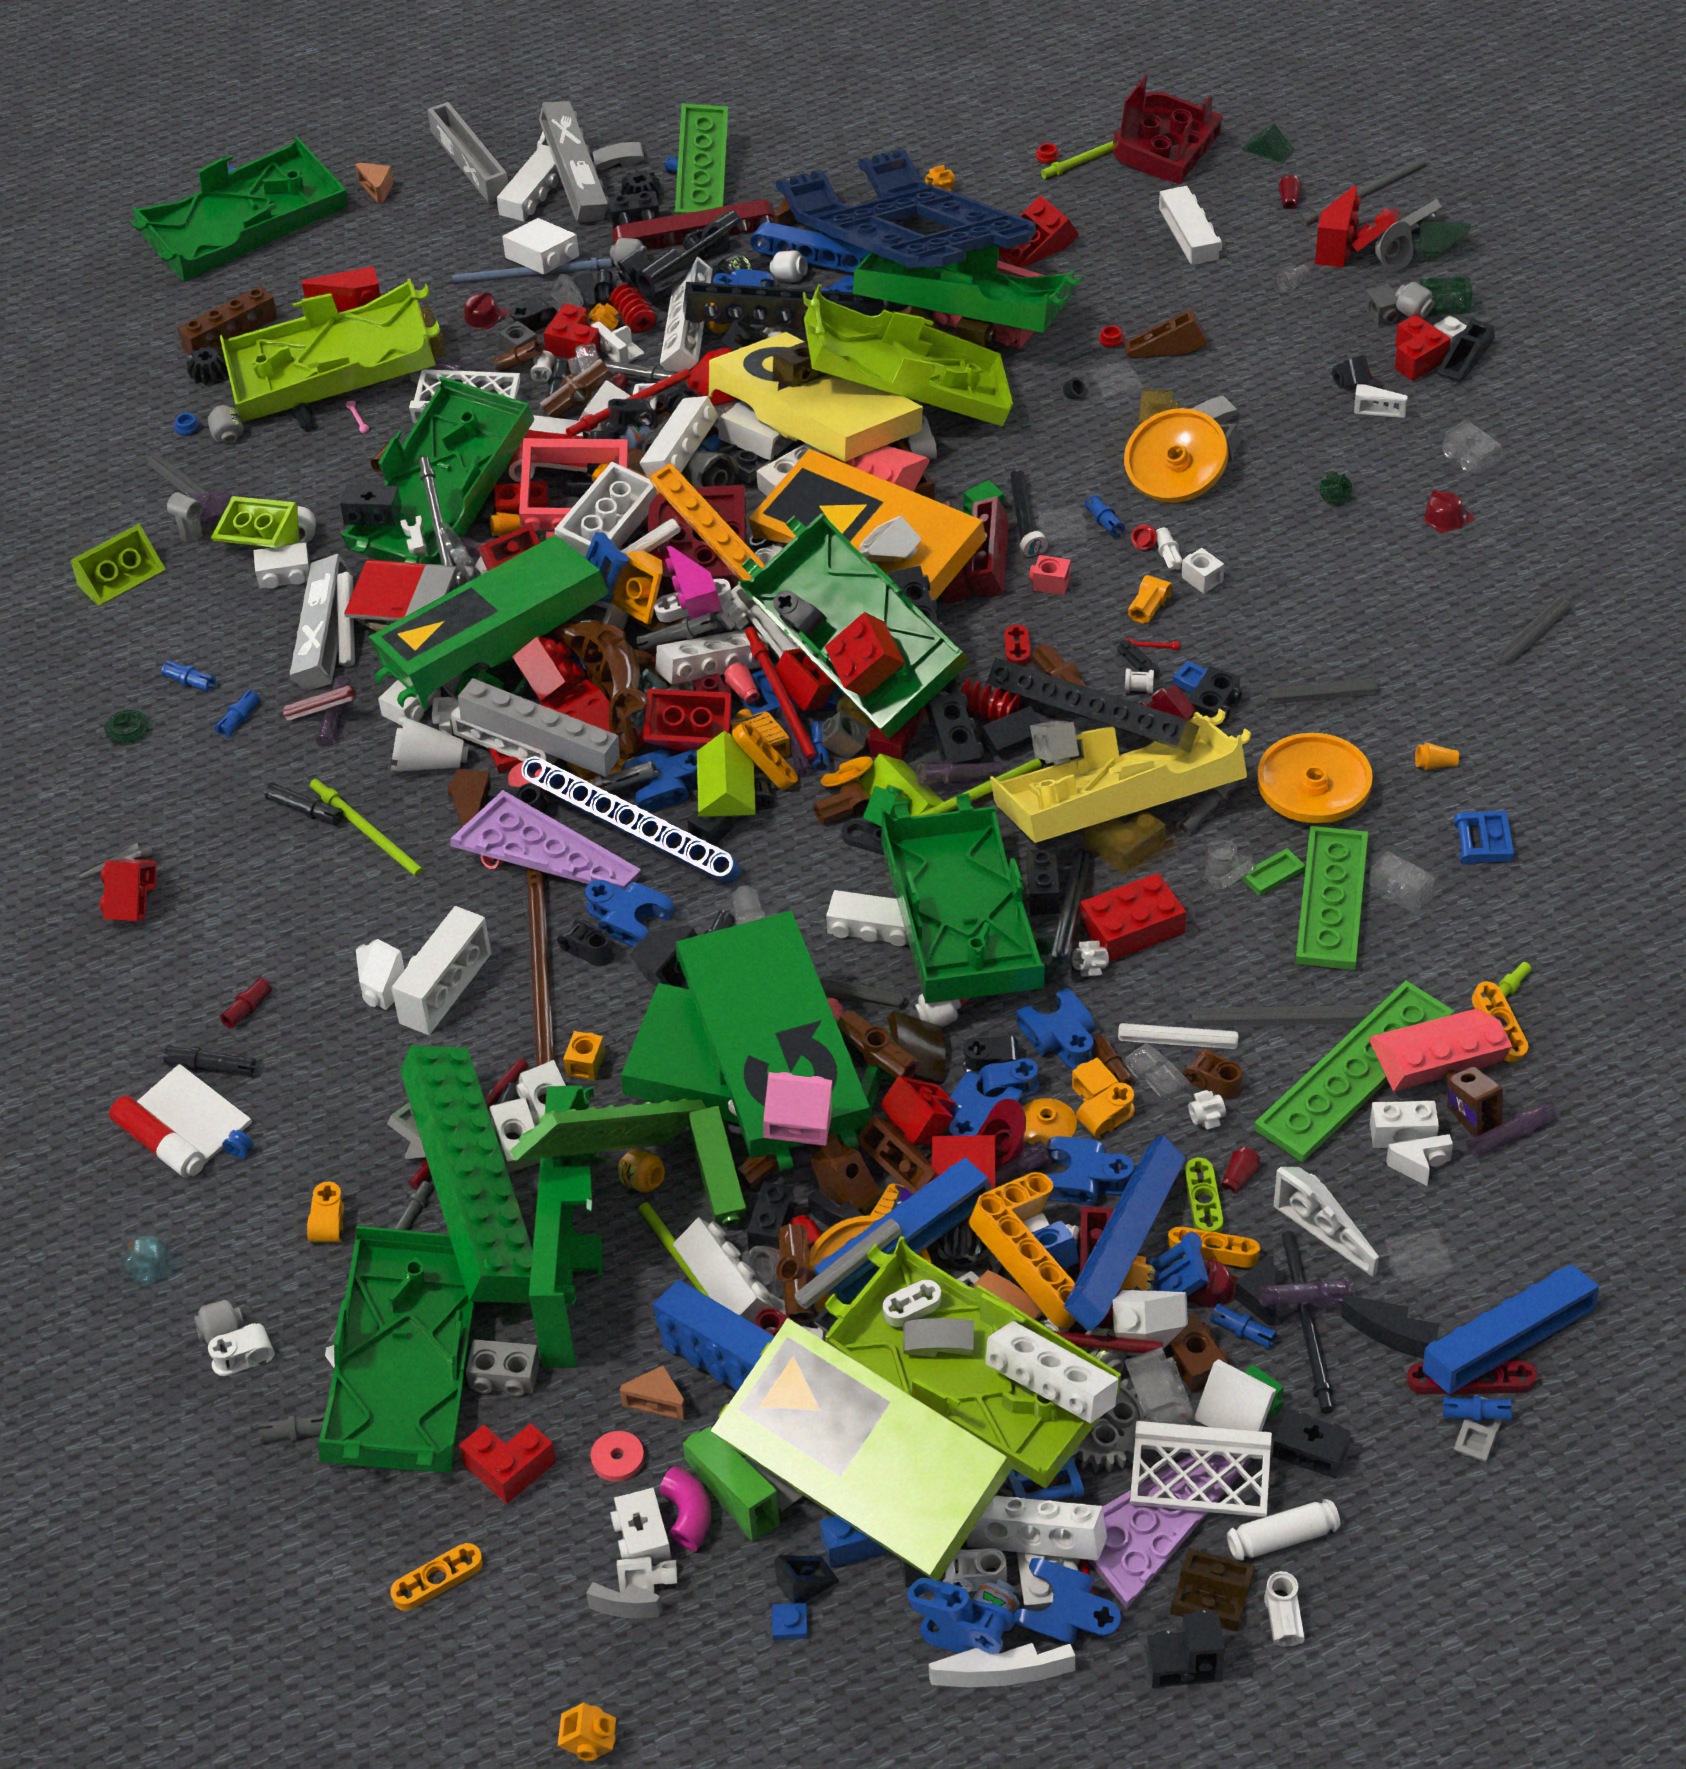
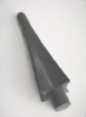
[78,843,155,880]

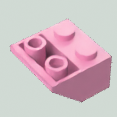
[763,1072,832,1146]

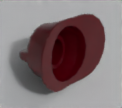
[462,292,510,330]
[1422,490,1476,534]
[976,1099,1026,1168]
[1187,1257,1238,1308]

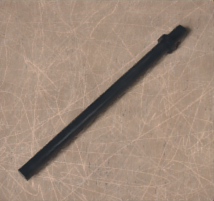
[1281,1231,1334,1414]

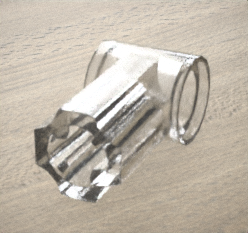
[732,885,766,925]

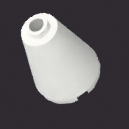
[391,716,469,772]

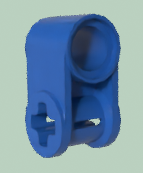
[979,1058,1039,1097]

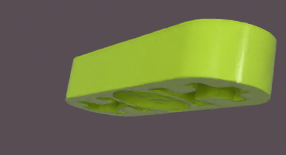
[1185,1157,1223,1233]

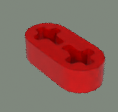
[1004,625,1030,667]

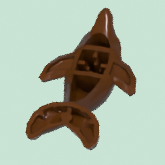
[551,619,653,754]

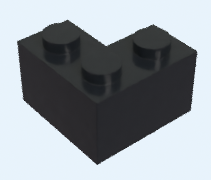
[1146,1610,1225,1688]

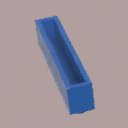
[814,1157,992,1304]
[1423,1263,1599,1395]

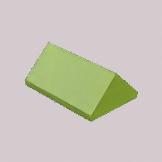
[211,496,299,548]
[70,524,166,606]
[697,731,755,817]
[860,753,944,817]

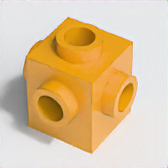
[557,1703,616,1761]

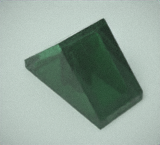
[1241,123,1294,164]

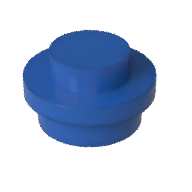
[174,413,200,435]

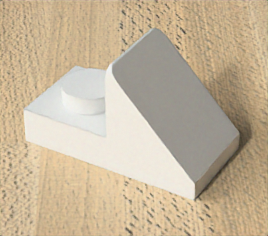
[1386,1134,1453,1186]

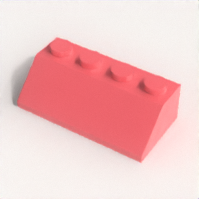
[821,445,930,492]
[1369,1008,1513,1092]

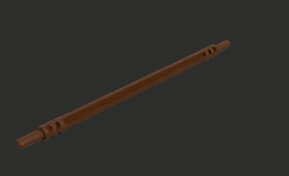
[527,867,554,1104]

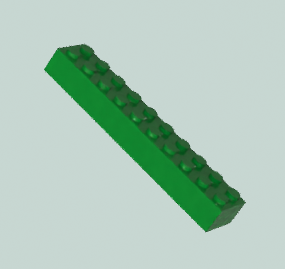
[400,1045,533,1303]

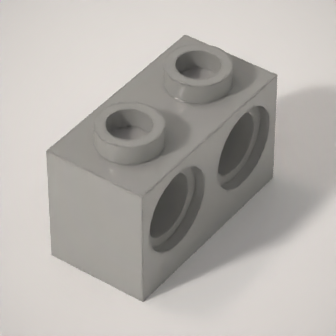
[1030,720,1079,765]
[466,1340,540,1396]

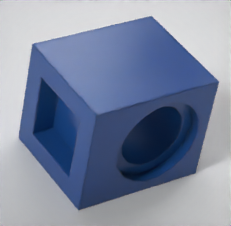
[1032,1220,1080,1269]

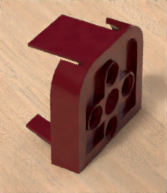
[1112,74,1223,184]
[648,485,747,592]

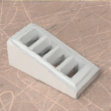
[1354,384,1408,418]

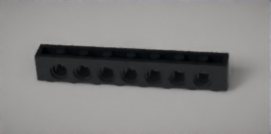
[683,282,885,329]
[888,565,984,775]
[986,657,1200,753]

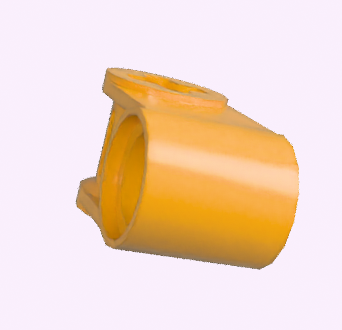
[1076,1083,1135,1139]
[307,1181,344,1242]

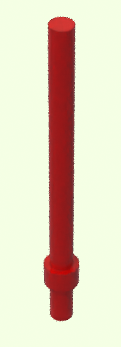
[566,368,691,438]
[745,627,817,760]

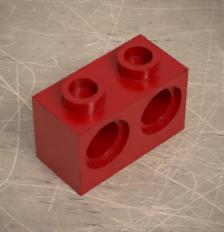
[495,481,549,515]

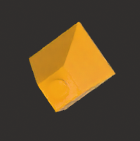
[611,550,663,624]

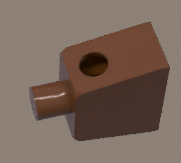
[811,1133,880,1210]

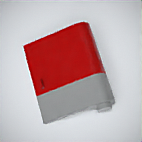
[344,560,465,621]

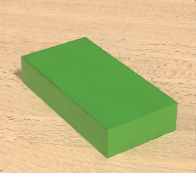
[1241,848,1306,897]

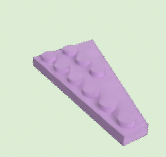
[450,790,641,890]
[1087,1454,1252,1610]

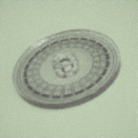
[438,521,480,582]

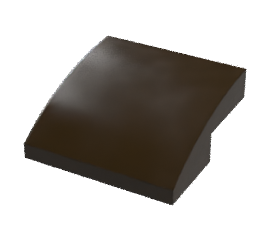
[887,1011,945,1085]
[1170,1548,1255,1632]

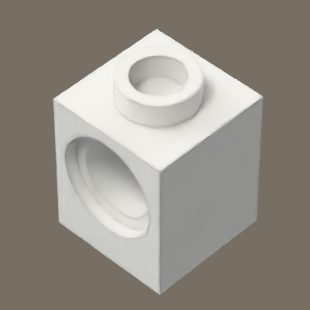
[1182,548,1224,594]

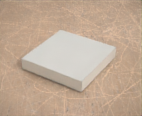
[1194,1359,1276,1432]

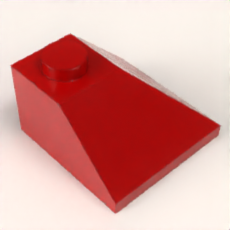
[686,347,738,406]

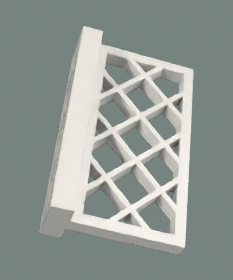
[409,369,521,423]
[1130,1421,1272,1517]

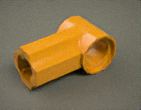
[1128,575,1173,624]

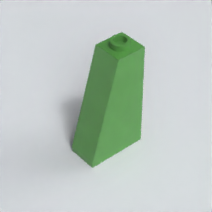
[688,1106,746,1227]
[683,1426,780,1542]

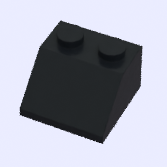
[630,925,698,988]

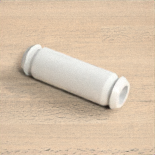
[1227,1499,1340,1561]

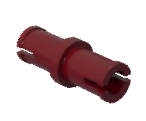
[220,978,272,1029]

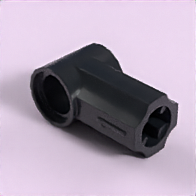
[488,783,548,814]

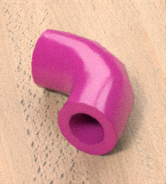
[660,1466,711,1552]

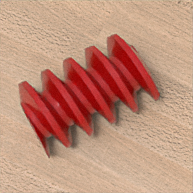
[610,283,657,333]
[961,678,1021,722]

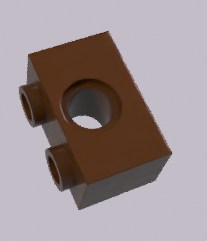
[1163,1313,1229,1393]

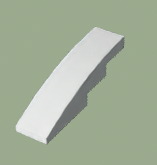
[929,1643,1075,1687]

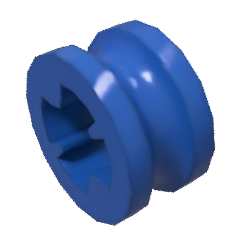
[222,1130,254,1159]

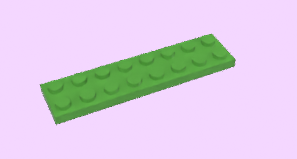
[1254,980,1455,1163]
[510,1098,706,1161]

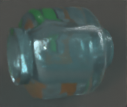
[123,1235,168,1283]

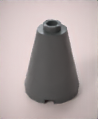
[681,451,739,487]

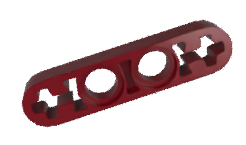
[1407,1361,1537,1394]

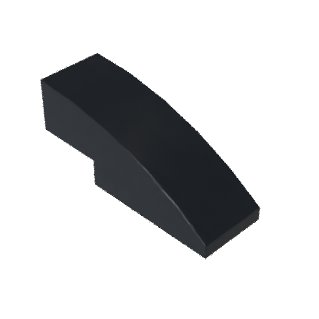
[1437,318,1495,382]
[1341,1295,1439,1359]

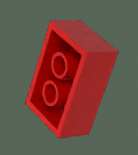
[1080,872,1186,962]

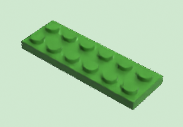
[675,104,728,215]
[1295,826,1368,970]

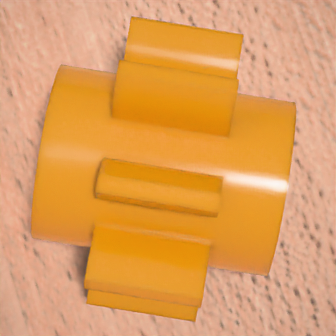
[925,165,955,191]
[588,303,619,331]

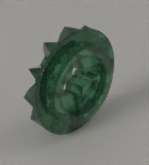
[104,710,149,745]

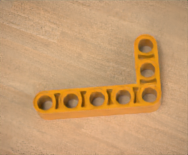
[969,1172,1076,1328]

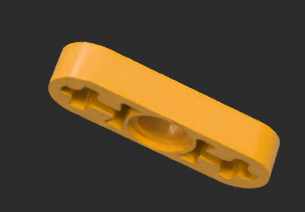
[732,721,798,791]
[1472,981,1528,1062]
[1167,1227,1260,1268]
[390,1543,483,1611]

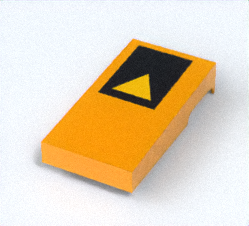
[748,449,986,600]

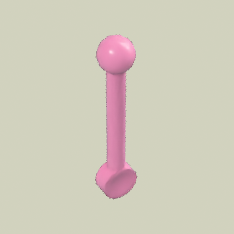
[346,401,369,434]

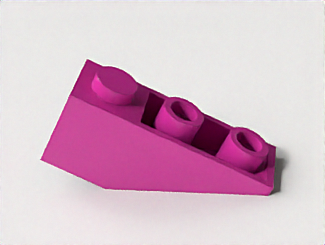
[665,546,722,619]

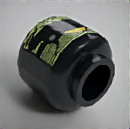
[716,253,753,275]

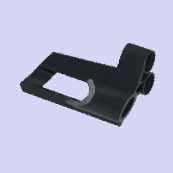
[618,211,742,300]

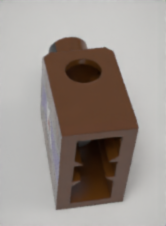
[1442,1067,1503,1141]

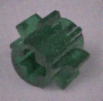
[1319,472,1352,505]

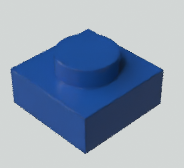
[1172,661,1207,694]
[772,1603,807,1640]

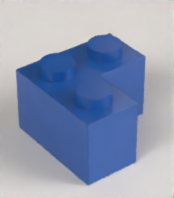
[820,1516,890,1568]

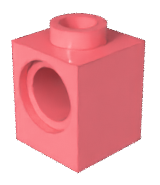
[1029,555,1070,595]

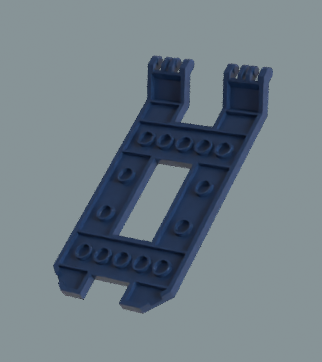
[776,148,1036,269]

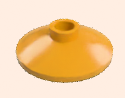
[820,756,873,787]
[1022,1098,1077,1147]

